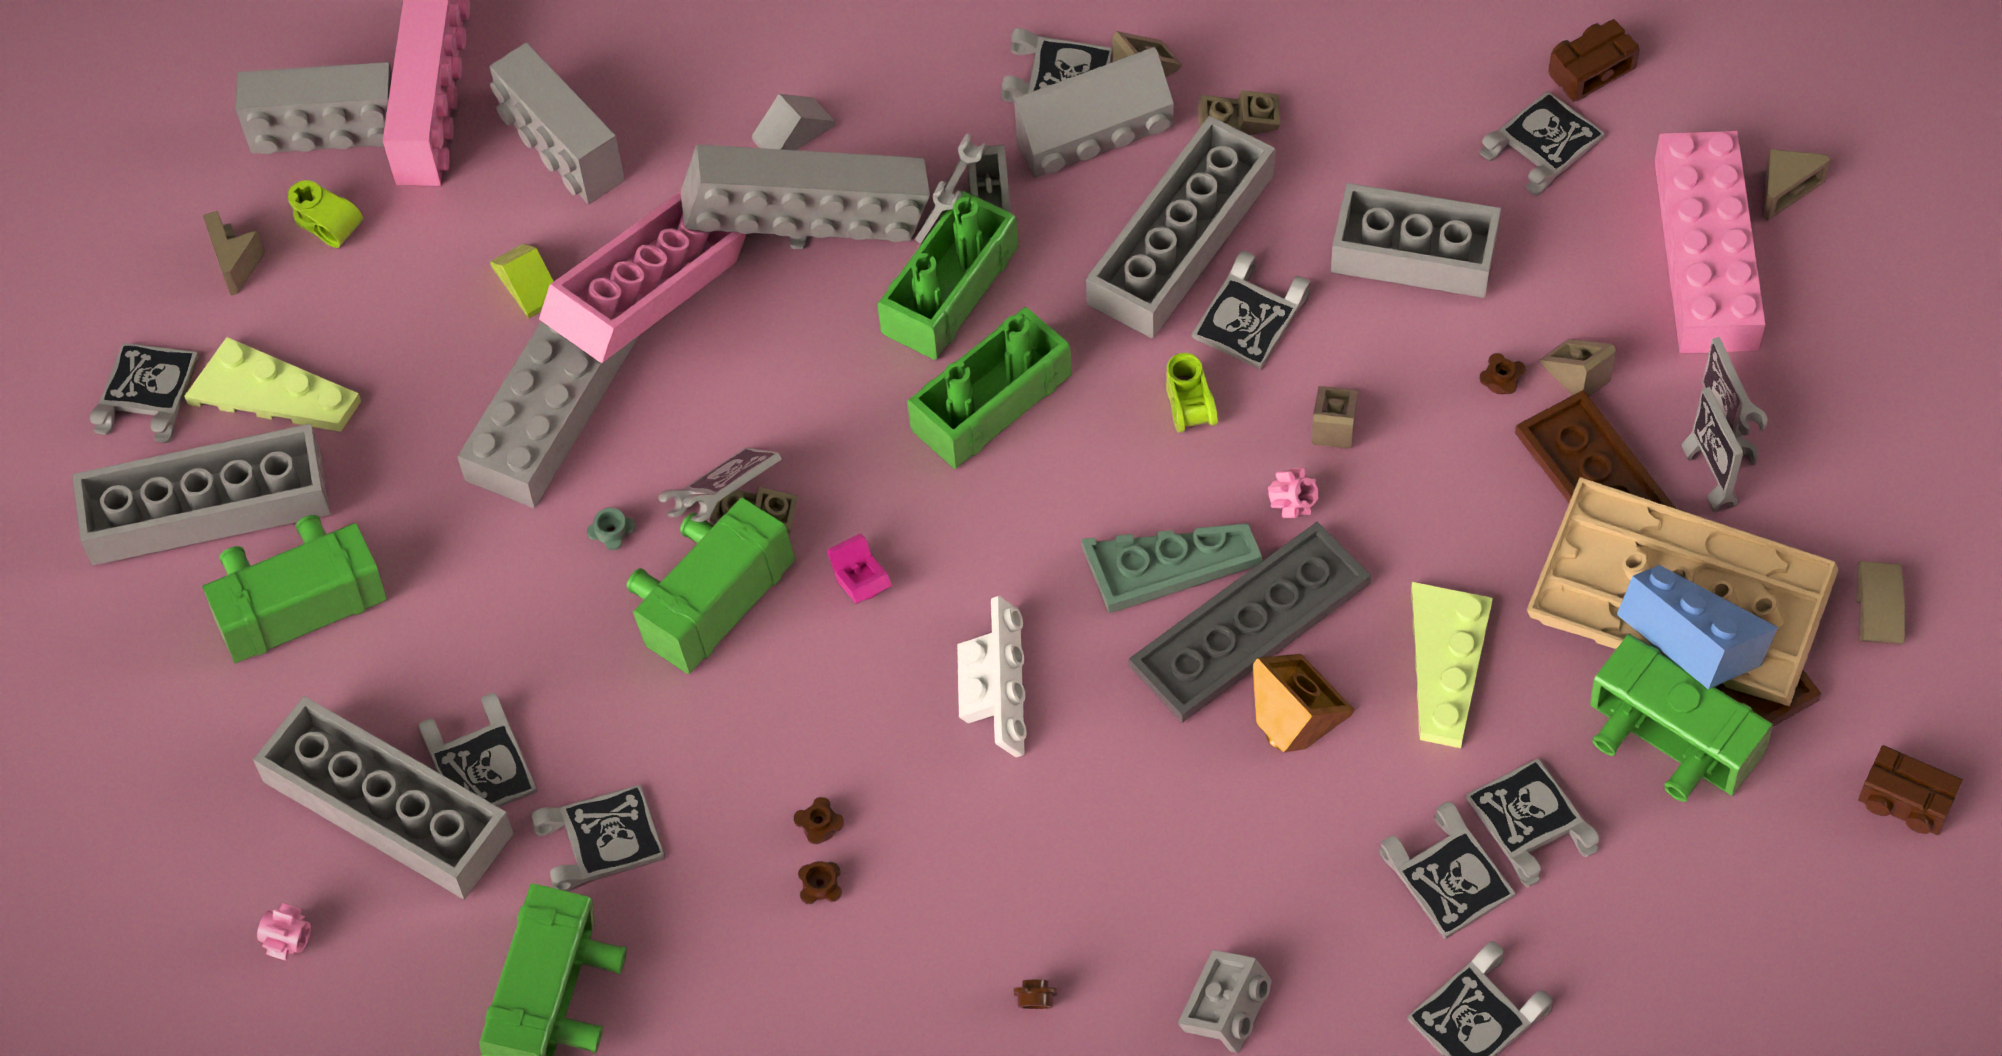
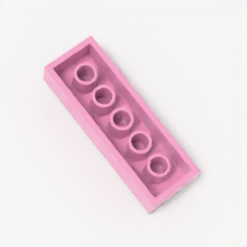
[383,0,470,186]
[1655,131,1765,353]
[539,192,746,363]

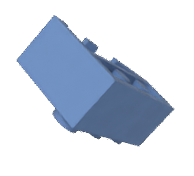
[1617,565,1778,689]

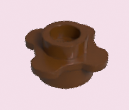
[1479,353,1526,394]
[794,797,844,844]
[798,861,842,904]
[1014,979,1057,1009]

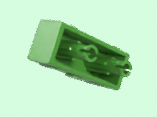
[877,191,1019,360]
[907,307,1072,469]
[626,498,795,674]
[202,515,387,664]
[1590,634,1773,802]
[479,884,627,1056]

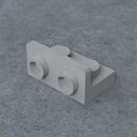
[1178,950,1272,1053]

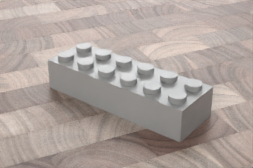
[1086,116,1275,339]
[680,144,930,242]
[457,321,639,509]
[72,424,331,566]
[253,696,514,900]

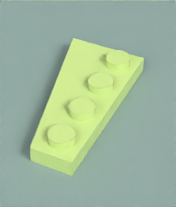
[184,337,361,432]
[1411,582,1493,748]

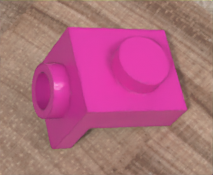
[827,534,892,604]

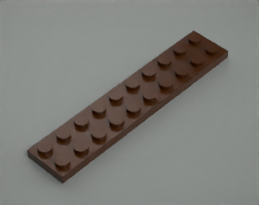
[1515,390,1822,726]

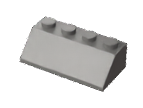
[1014,47,1174,178]

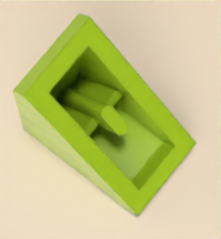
[490,244,554,319]

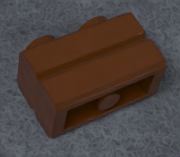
[1548,19,1640,102]
[1858,745,1963,835]

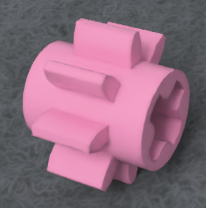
[1268,468,1319,518]
[257,903,311,960]

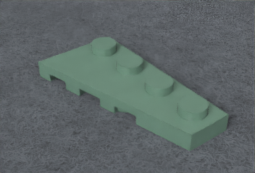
[1081,523,1262,613]

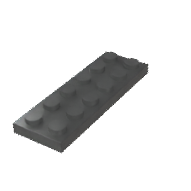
[1129,522,1371,723]

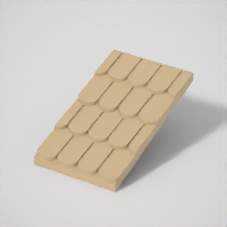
[1527,477,1838,706]

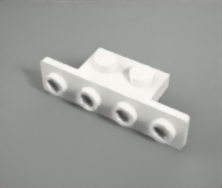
[957,596,1027,757]

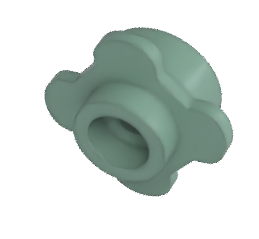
[587,507,635,550]

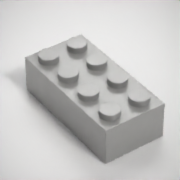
[489,42,625,205]
[235,62,392,154]
[1331,183,1501,298]

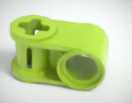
[287,180,363,248]
[1166,353,1218,433]

